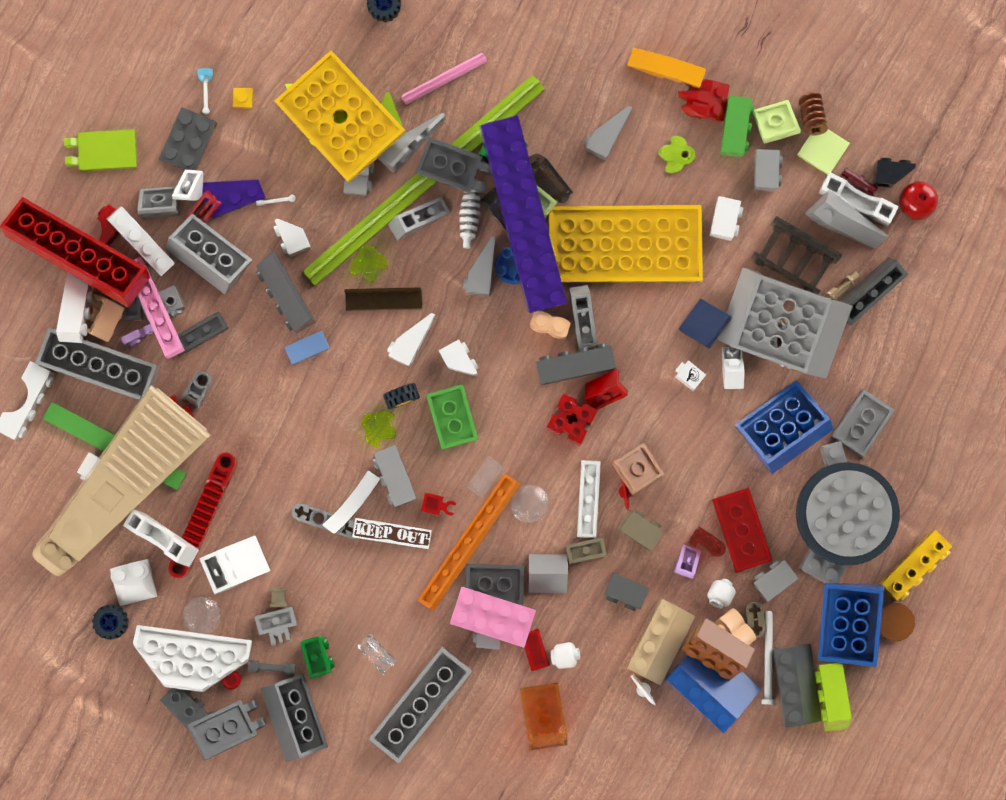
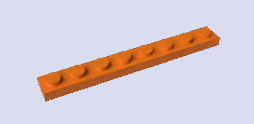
[418,473,521,611]

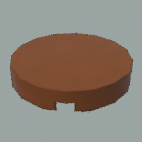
[880,603,915,641]

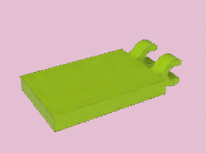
[64,129,138,171]

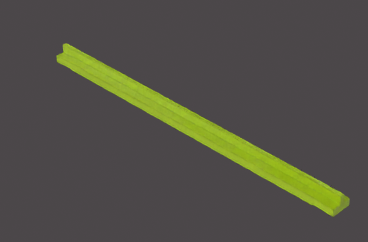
[302,75,545,286]

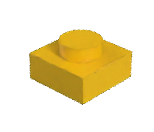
[233,88,253,108]

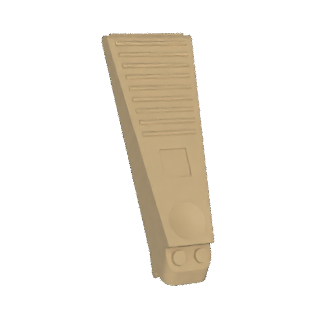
[33,385,210,576]

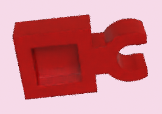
[420,492,456,516]

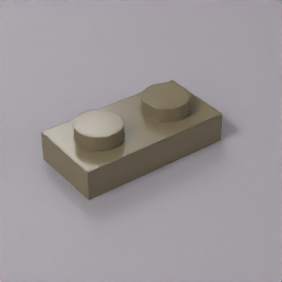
[565,537,607,564]

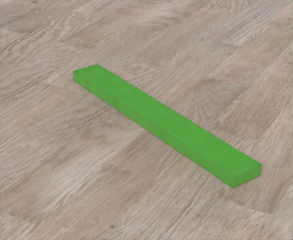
[43,402,187,490]

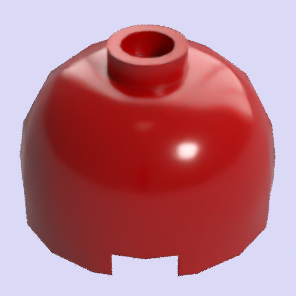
[899,181,938,220]

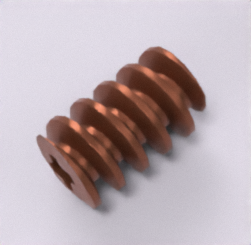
[798,92,828,136]

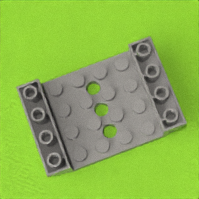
[717,267,852,378]

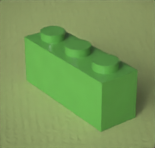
[720,95,754,158]

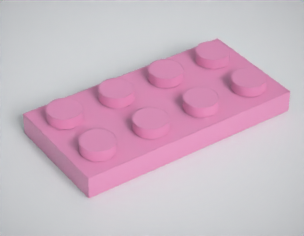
[450,587,536,647]

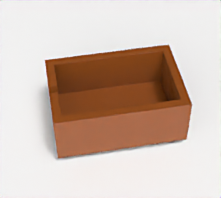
[682,618,755,680]

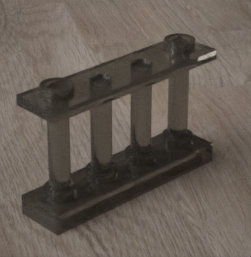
[751,216,842,295]

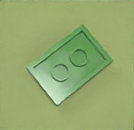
[426,384,479,450]

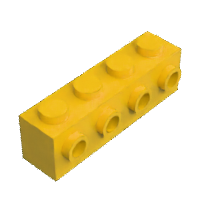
[878,530,952,601]

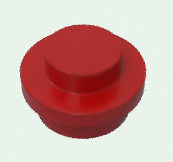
[222,671,241,690]

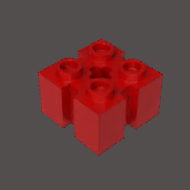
[546,393,598,446]

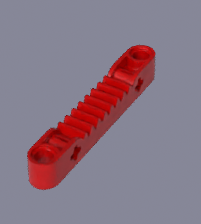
[168,452,237,578]

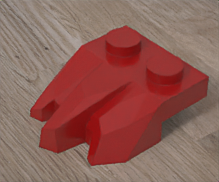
[678,79,730,123]

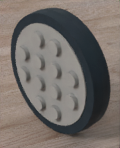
[796,462,900,566]

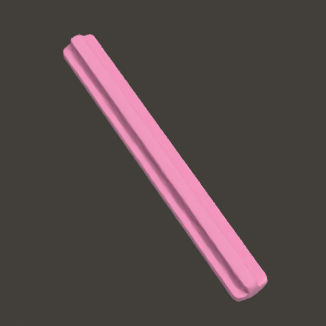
[401,53,487,105]

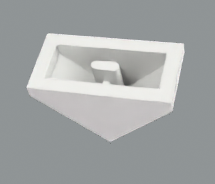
[172,170,203,201]

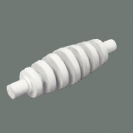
[459,178,480,249]

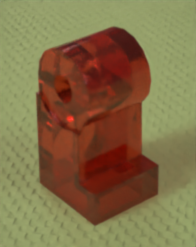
[687,526,726,557]

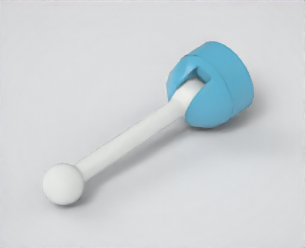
[198,68,213,115]

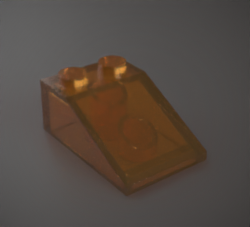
[520,683,567,751]

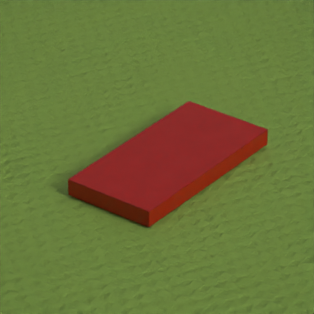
[712,488,773,573]

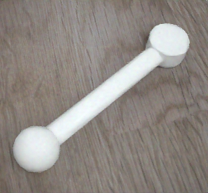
[256,195,296,206]

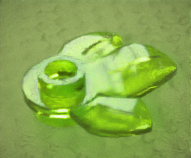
[350,245,388,283]
[361,410,396,448]

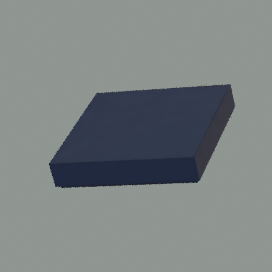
[679,298,731,349]

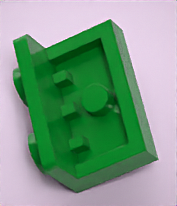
[300,635,335,679]

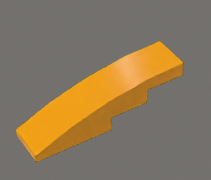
[627,48,706,88]

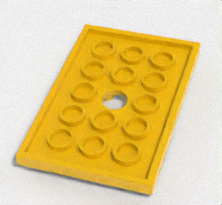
[274,50,406,183]

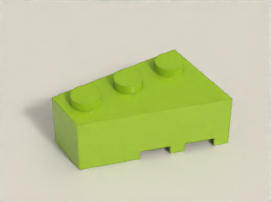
[815,663,852,732]

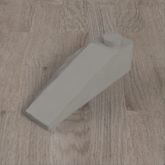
[378,113,446,174]
[805,190,888,249]

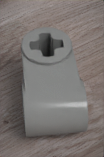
[181,371,213,409]

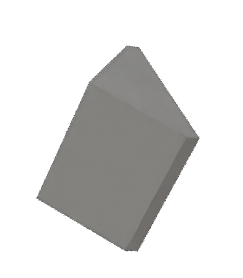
[137,186,180,219]
[529,554,568,593]

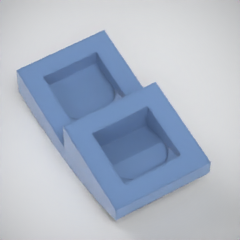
[285,331,330,365]

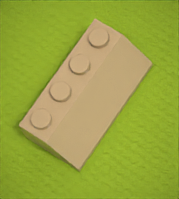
[626,599,695,685]

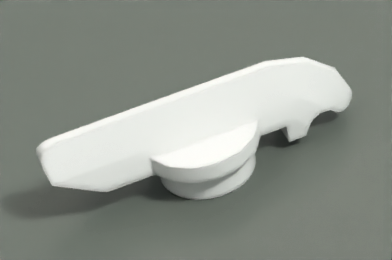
[631,674,656,705]

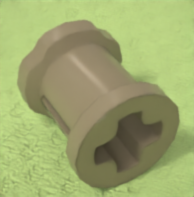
[270,588,287,607]

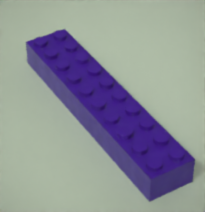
[479,115,567,313]

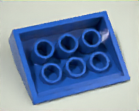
[735,380,834,474]
[818,583,885,667]
[665,655,761,733]

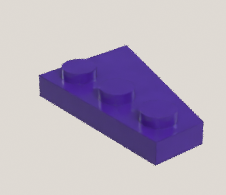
[202,179,266,219]

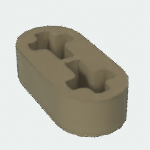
[745,601,765,638]

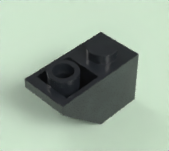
[873,158,916,188]

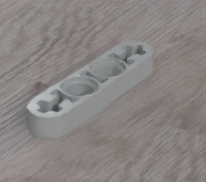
[292,503,359,540]

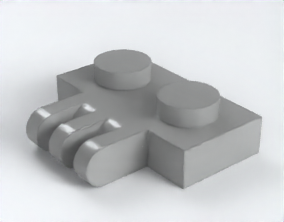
[255,606,297,646]

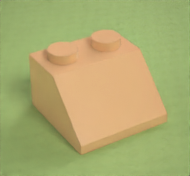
[86,294,125,342]

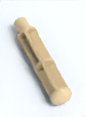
[823,271,860,300]

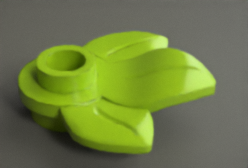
[658,136,696,173]

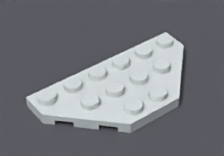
[133,625,252,692]

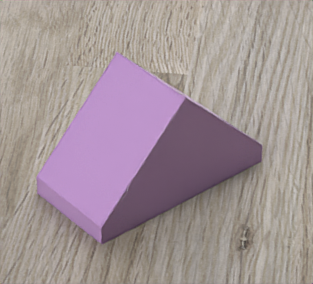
[673,544,701,579]

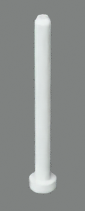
[761,611,775,705]

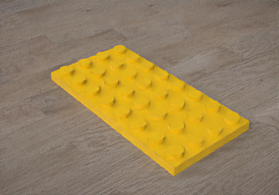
[549,205,703,283]

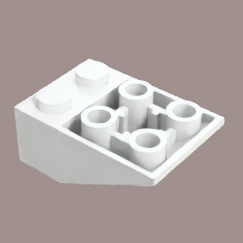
[199,536,270,594]

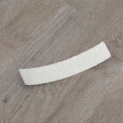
[323,471,380,533]

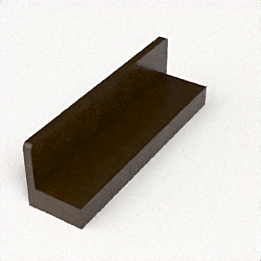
[344,287,422,311]

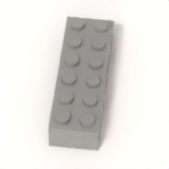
[35,327,161,400]
[369,646,473,764]

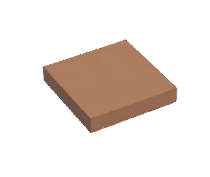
[612,443,664,495]

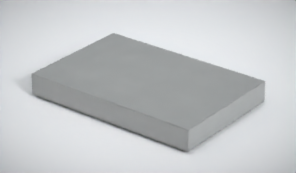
[831,389,895,458]

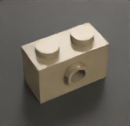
[617,509,664,551]

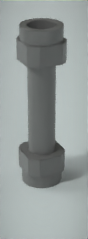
[248,660,296,675]

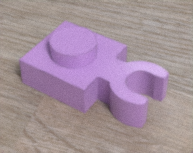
[121,324,154,347]

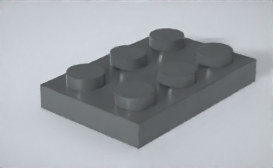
[159,107,217,170]
[466,564,524,605]

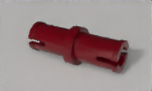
[840,167,878,196]

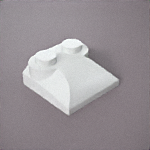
[110,559,158,606]

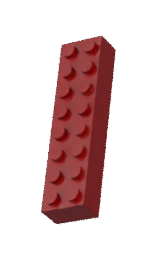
[0,197,151,307]

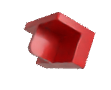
[585,369,628,410]

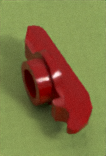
[619,480,632,511]

